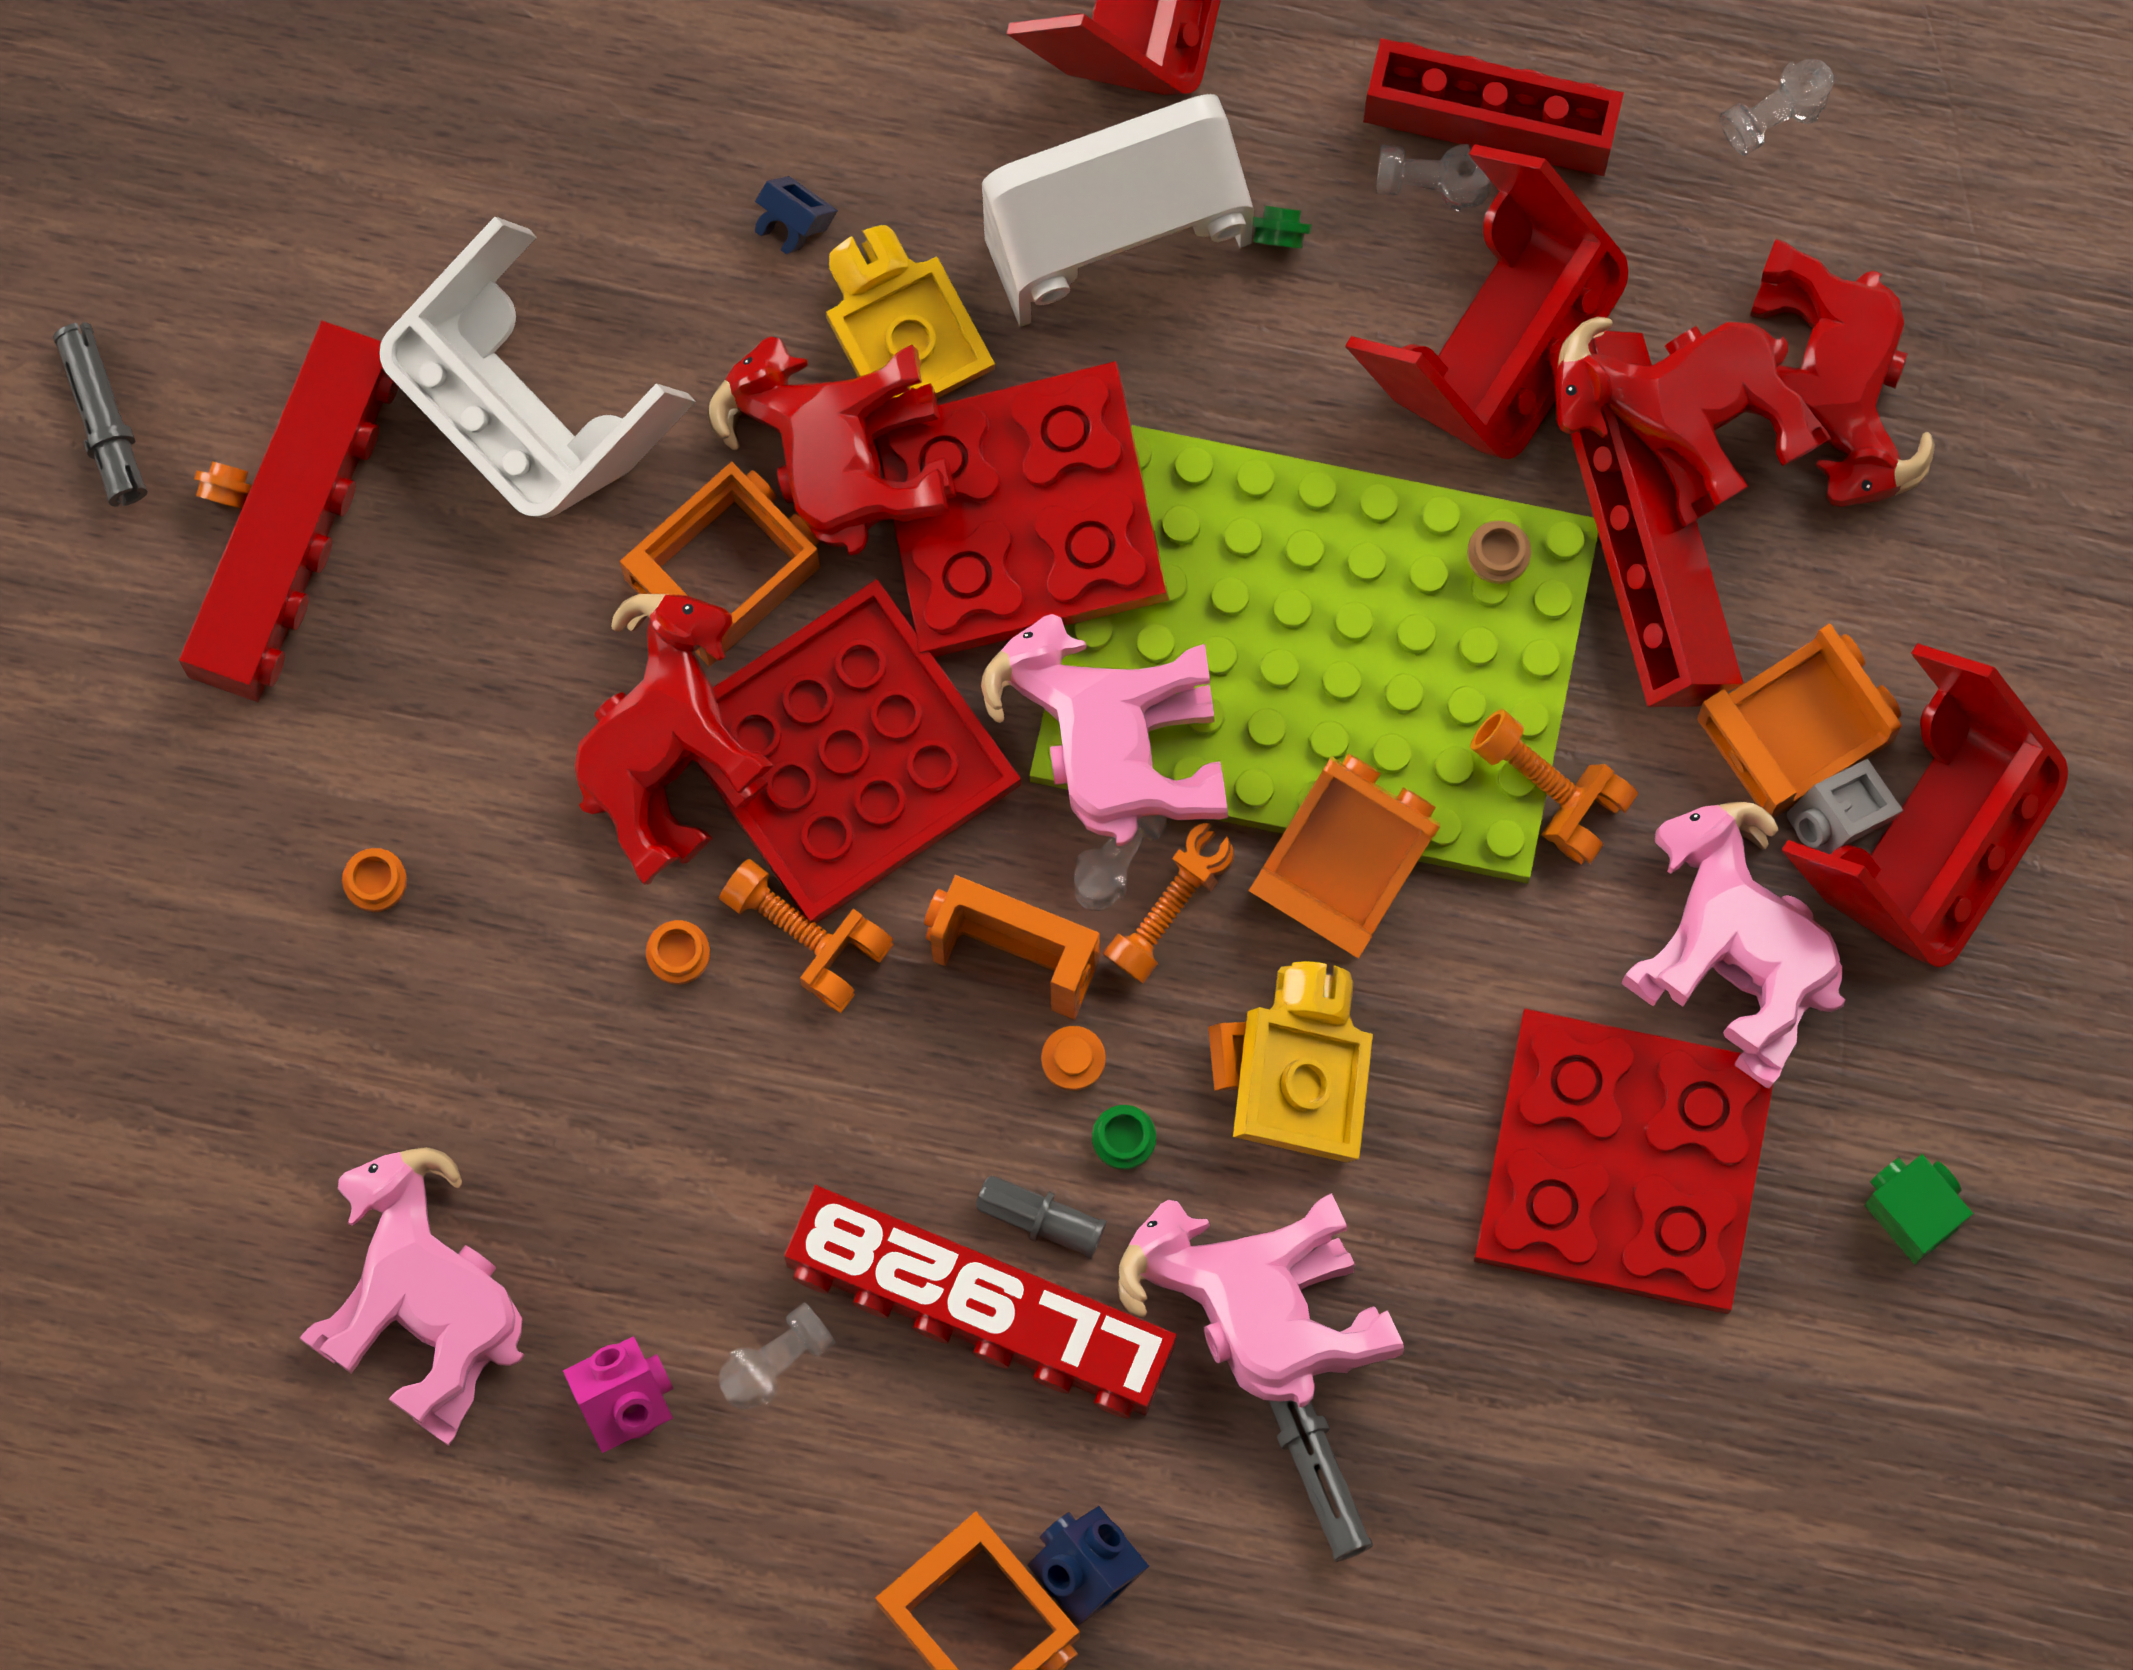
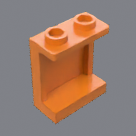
[1697,623,1902,818]
[1249,753,1440,959]
[924,875,1100,1020]

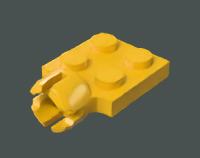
[826,225,995,399]
[1233,961,1373,1163]

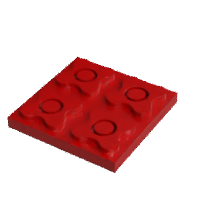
[877,361,1170,658]
[695,579,1021,923]
[1474,1008,1774,1314]

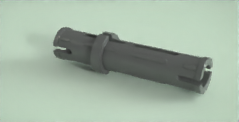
[53,322,148,507]
[1269,1401,1373,1562]

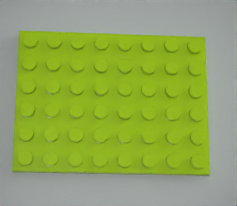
[1030,425,1598,884]

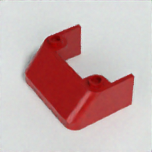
[1007,0,1221,96]
[1345,144,1629,459]
[1782,643,2068,967]

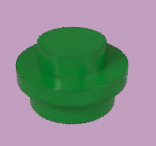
[1253,205,1312,248]
[1092,1105,1156,1170]

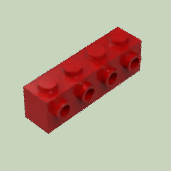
[1363,38,1624,176]

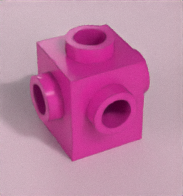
[563,1336,674,1453]

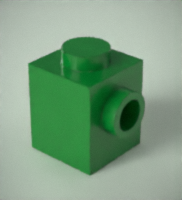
[1864,1153,1974,1265]

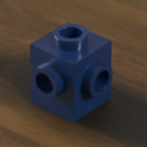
[1027,1506,1149,1626]

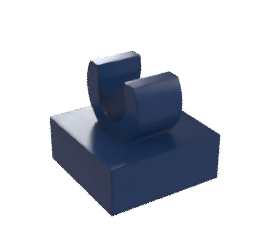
[755,176,838,254]

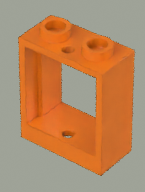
[620,461,820,667]
[875,1511,1080,1670]

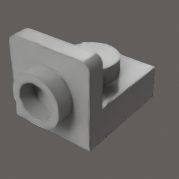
[1787,759,1903,854]

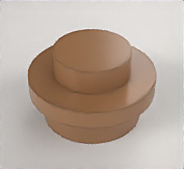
[1467,521,1531,584]

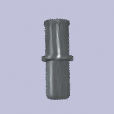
[976,1176,1107,1259]

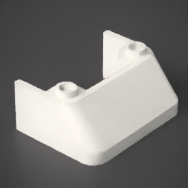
[982,94,1254,327]
[380,217,696,518]

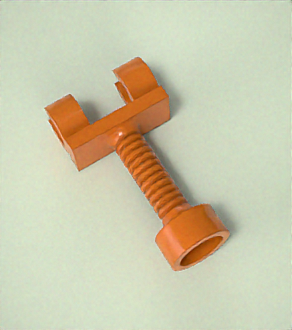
[1470,709,1638,865]
[1102,823,1235,984]
[719,858,894,1013]

